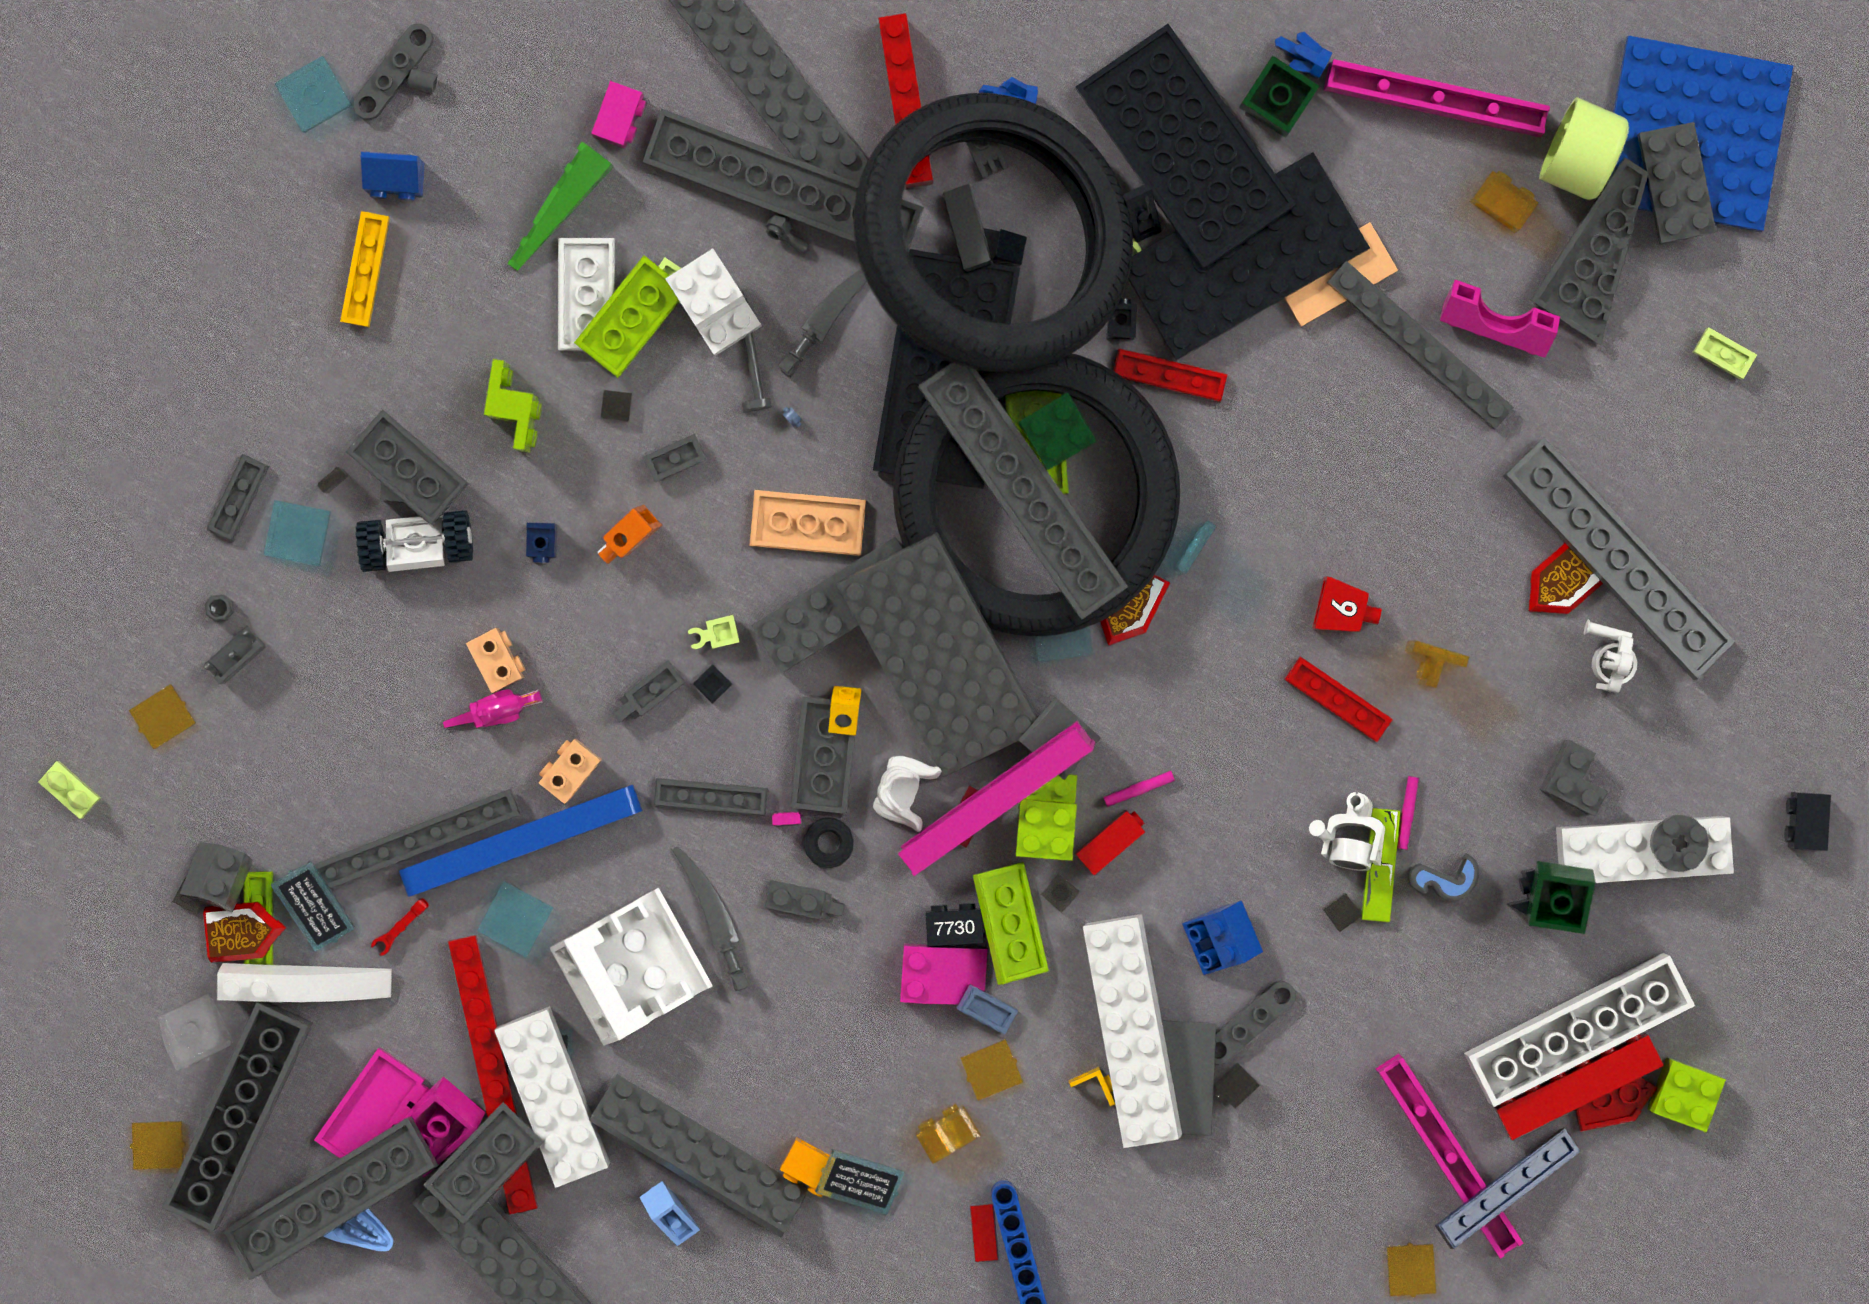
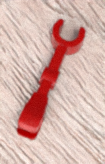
[371,898,429,956]

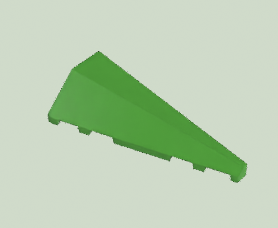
[507,141,614,271]

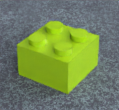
[1647,1057,1726,1132]

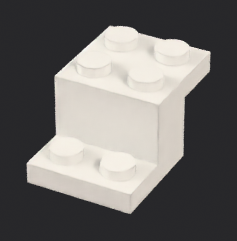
[666,249,762,356]

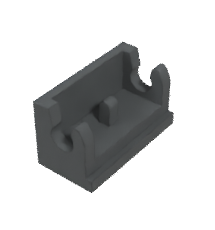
[204,626,266,684]

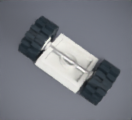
[356,510,473,572]

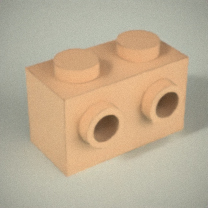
[466,628,525,693]
[539,739,602,804]

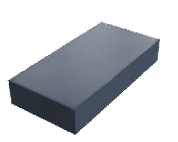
[956,984,1018,1035]

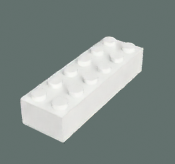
[1556,816,1734,883]
[494,1006,610,1188]

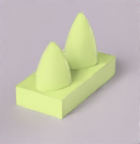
[38,761,101,819]

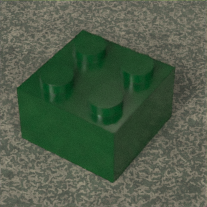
[1239,55,1319,138]
[1017,392,1097,471]
[1527,861,1596,934]

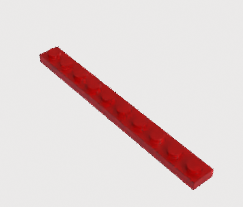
[448,934,538,1215]

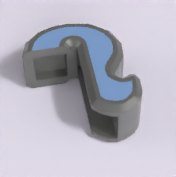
[1408,853,1479,901]

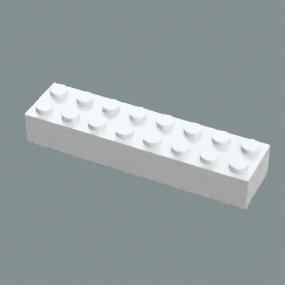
[1083,914,1182,1148]
[1464,953,1695,1107]

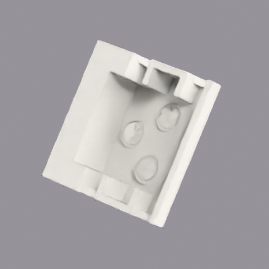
[550,888,713,1046]

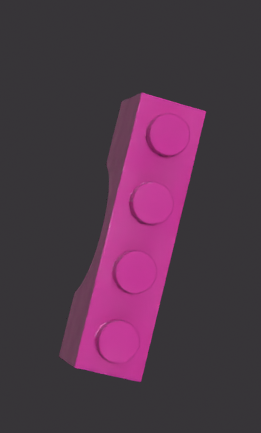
[1440,280,1560,358]

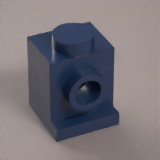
[526,523,557,563]

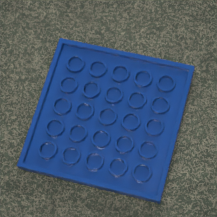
[1609,36,1793,232]

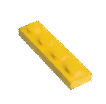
[340,211,390,327]

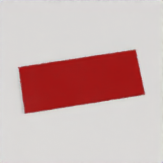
[970,1204,998,1262]

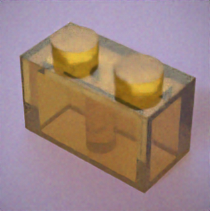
[1469,171,1539,233]

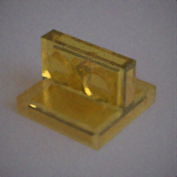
[1405,640,1470,688]

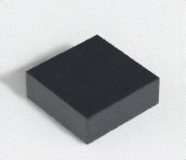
[693,664,732,704]

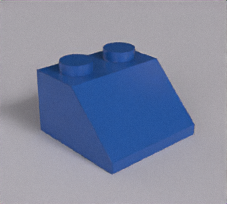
[361,152,425,201]

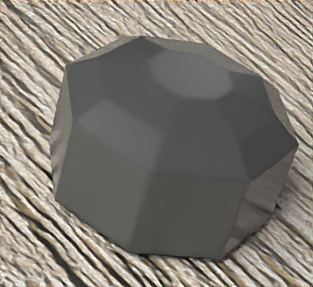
[205,595,234,622]

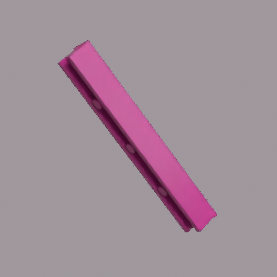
[1323,59,1550,138]
[898,721,1095,876]
[1375,1053,1524,1259]

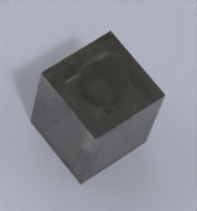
[1214,1063,1259,1108]

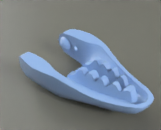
[323,1209,394,1251]

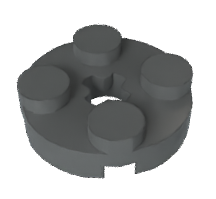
[1650,815,1709,872]

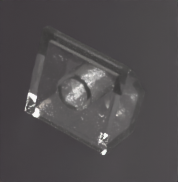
[158,993,234,1071]

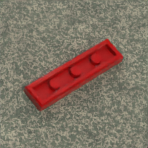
[1113,349,1228,402]
[1284,656,1393,742]

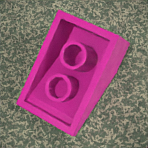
[900,943,988,1004]
[400,1076,485,1178]

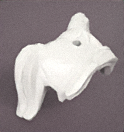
[873,756,942,832]

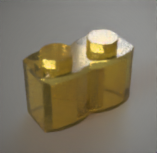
[915,1103,981,1164]

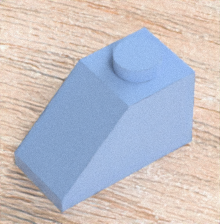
[640,1181,700,1246]

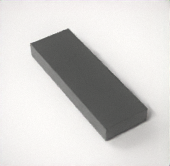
[943,184,993,272]
[207,454,269,542]

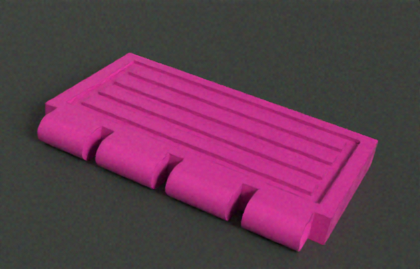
[314,1047,429,1158]

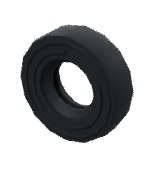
[804,818,854,868]

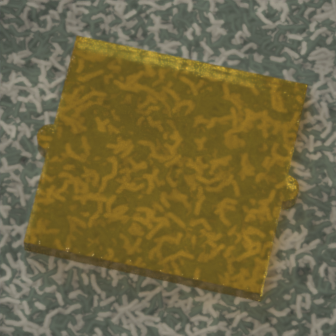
[129,684,196,749]
[961,1039,1023,1101]
[130,1121,186,1169]
[1387,1242,1436,1298]

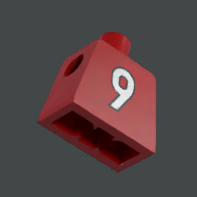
[1312,576,1382,632]

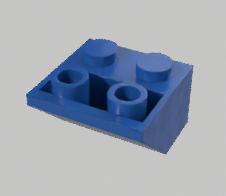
[1182,900,1263,975]

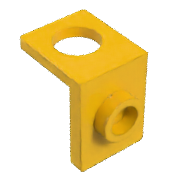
[828,686,861,735]
[1068,1067,1115,1107]

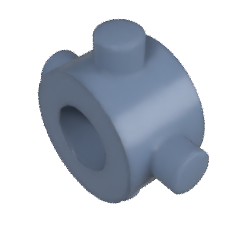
[782,407,802,427]

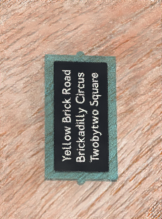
[271,861,355,951]
[815,1149,905,1215]

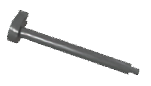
[741,290,772,413]

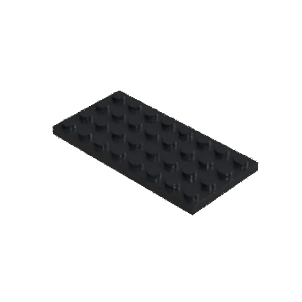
[1076,24,1297,270]
[1128,152,1370,361]
[873,249,1020,489]

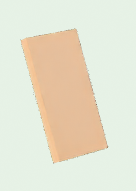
[1284,222,1398,327]
[750,490,866,556]

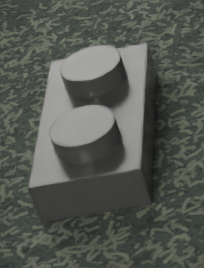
[643,434,707,483]

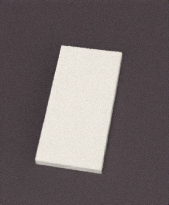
[558,238,615,351]

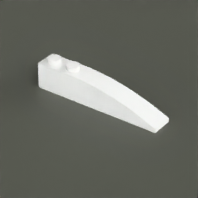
[217,963,392,1002]

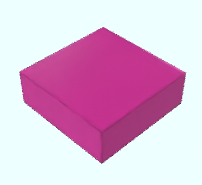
[772,812,801,825]

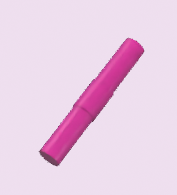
[1103,771,1175,807]
[1397,776,1419,850]

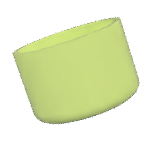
[1539,97,1629,200]

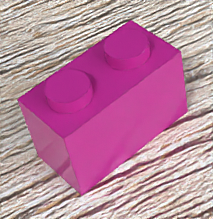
[591,81,646,149]

